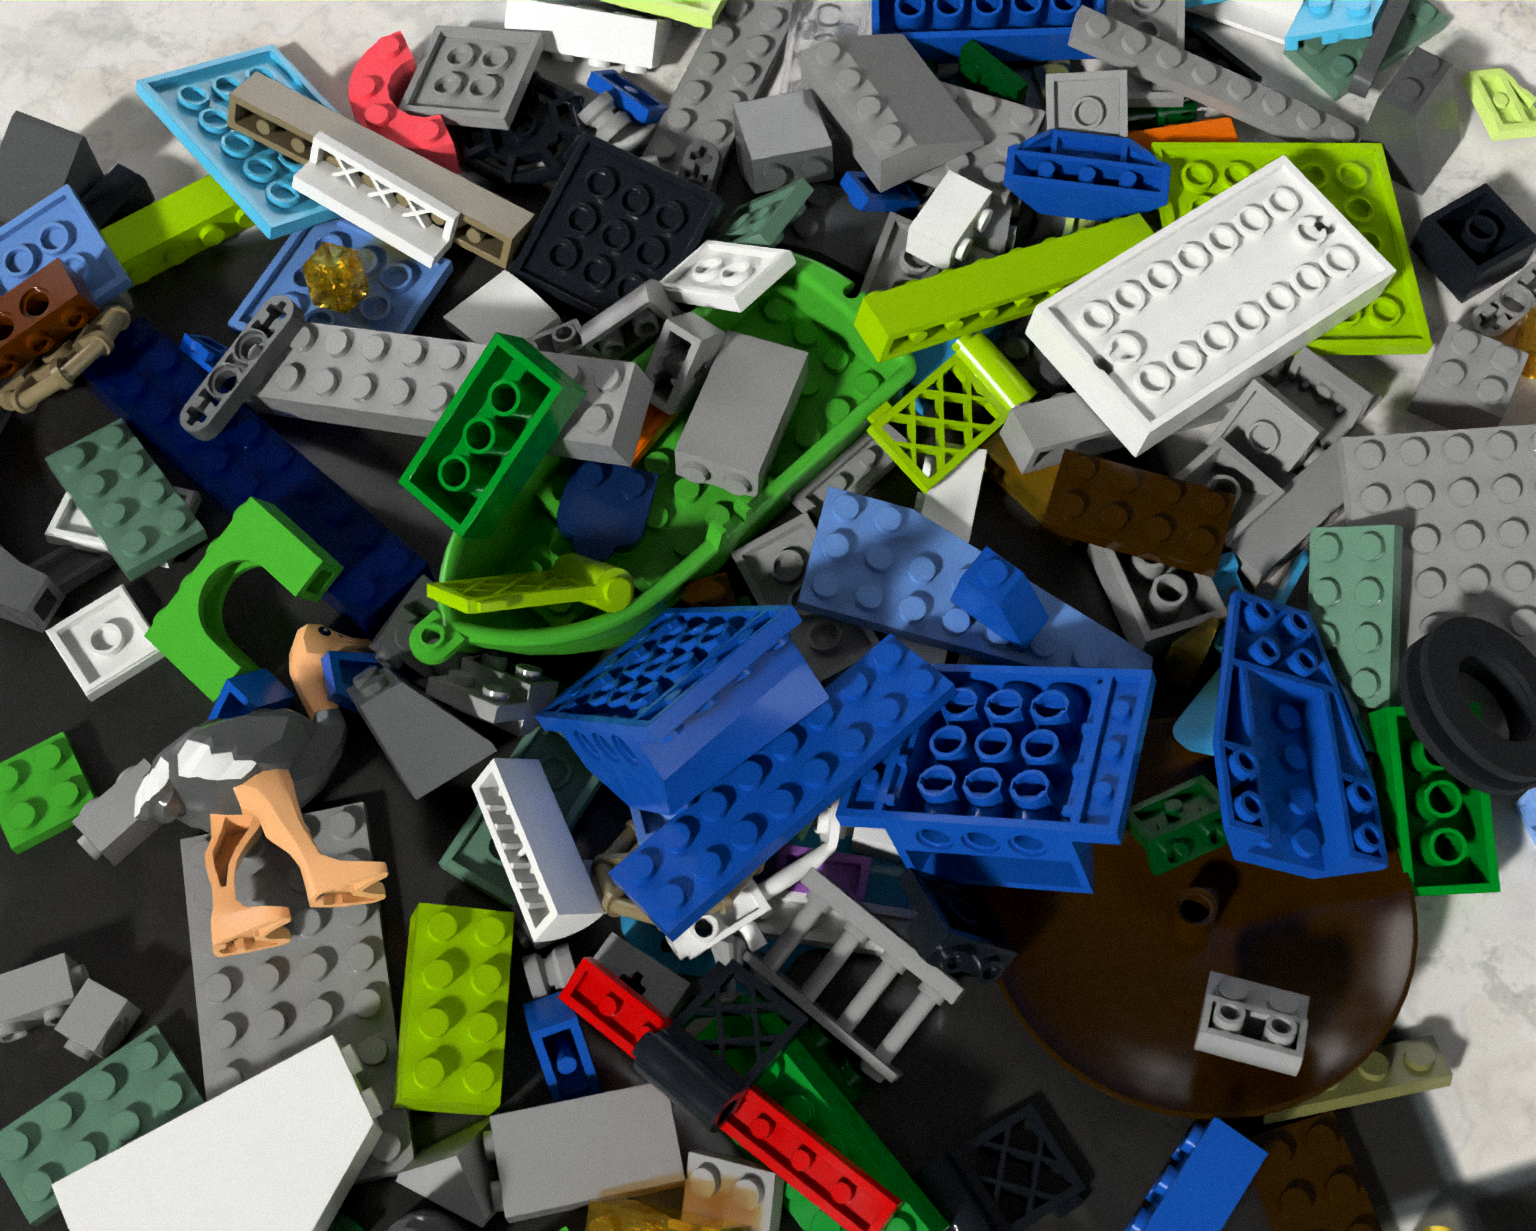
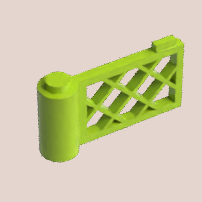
[866,330,1038,495]
[427,553,635,614]

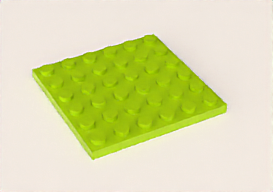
[1148,142,1433,356]

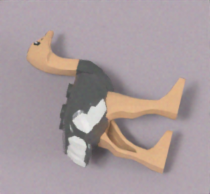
[134,624,388,957]

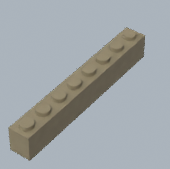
[227,71,535,269]

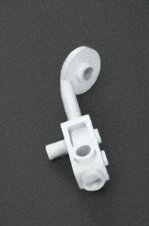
[665,797,847,961]

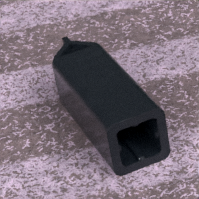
[81,163,155,230]

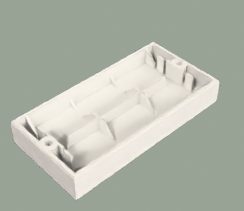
[1025,155,1397,458]

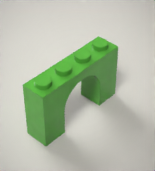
[144,496,344,703]

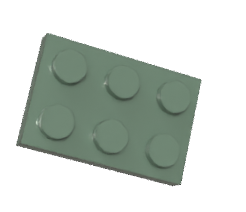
[711,178,814,248]

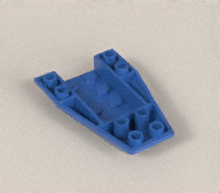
[1213,590,1389,879]

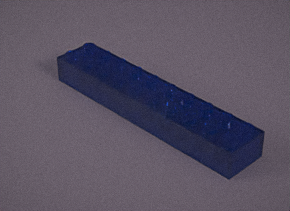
[81,315,435,641]

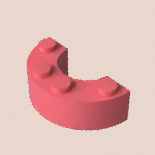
[349,30,460,174]

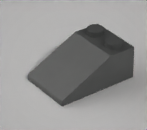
[781,182,889,290]

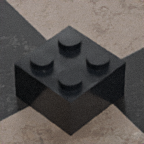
[1410,183,1536,304]

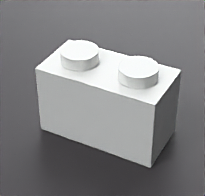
[906,170,993,270]

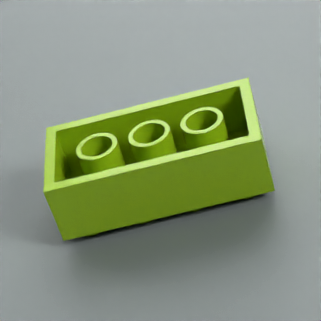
[392,902,515,1116]

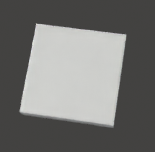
[45,584,165,702]

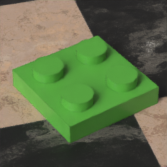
[0,731,97,854]

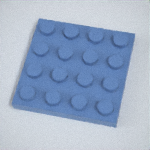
[228,217,454,335]

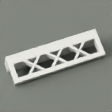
[292,131,460,269]

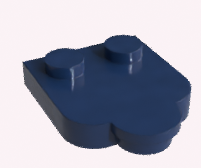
[557,459,659,562]

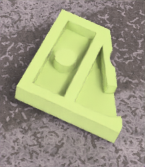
[1462,68,1536,141]

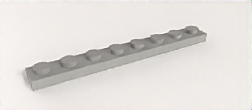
[1067,5,1360,143]

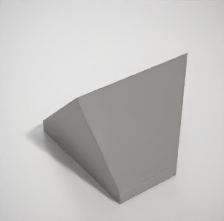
[396,1112,499,1228]

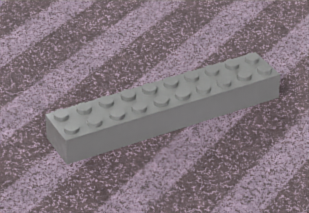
[231,318,654,467]

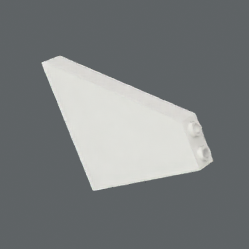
[51,1035,384,1231]

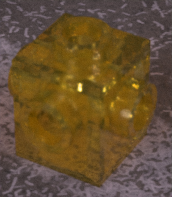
[302,242,370,314]

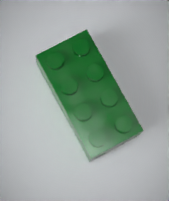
[398,332,588,538]
[1368,702,1501,897]

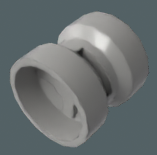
[577,90,632,142]
[522,942,576,1000]

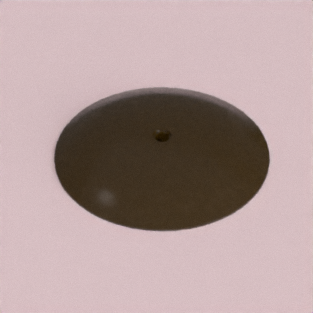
[980,717,1418,1120]

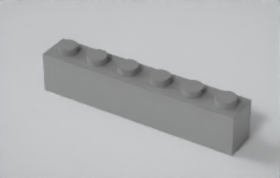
[999,385,1247,474]

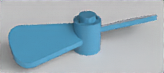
[1173,549,1310,756]

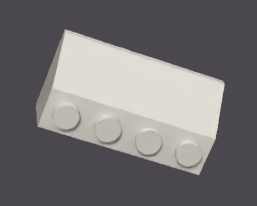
[504,0,672,74]

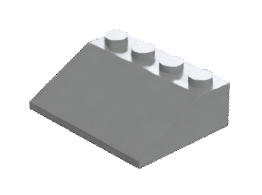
[801,34,985,193]

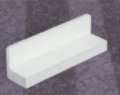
[1185,0,1304,44]

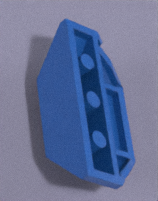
[1003,129,1171,222]

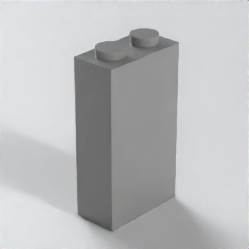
[675,330,809,497]
[483,1083,685,1223]

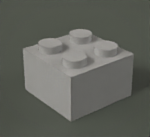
[1407,321,1530,430]

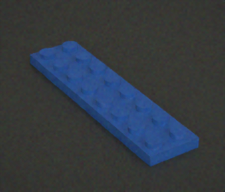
[608,633,957,942]

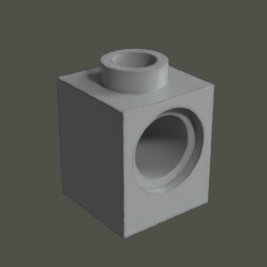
[54,978,142,1062]

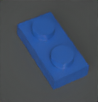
[586,69,669,126]
[839,171,921,213]

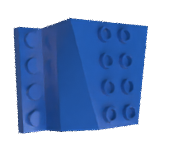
[535,605,830,816]
[835,663,1156,894]

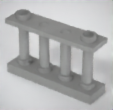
[741,867,968,1083]

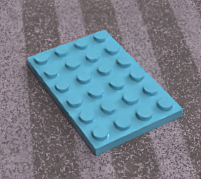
[136,44,341,240]

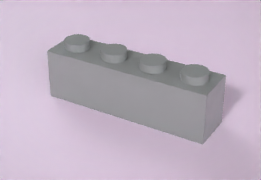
[1221,439,1345,595]

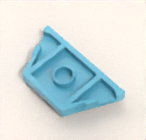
[1285,0,1389,51]

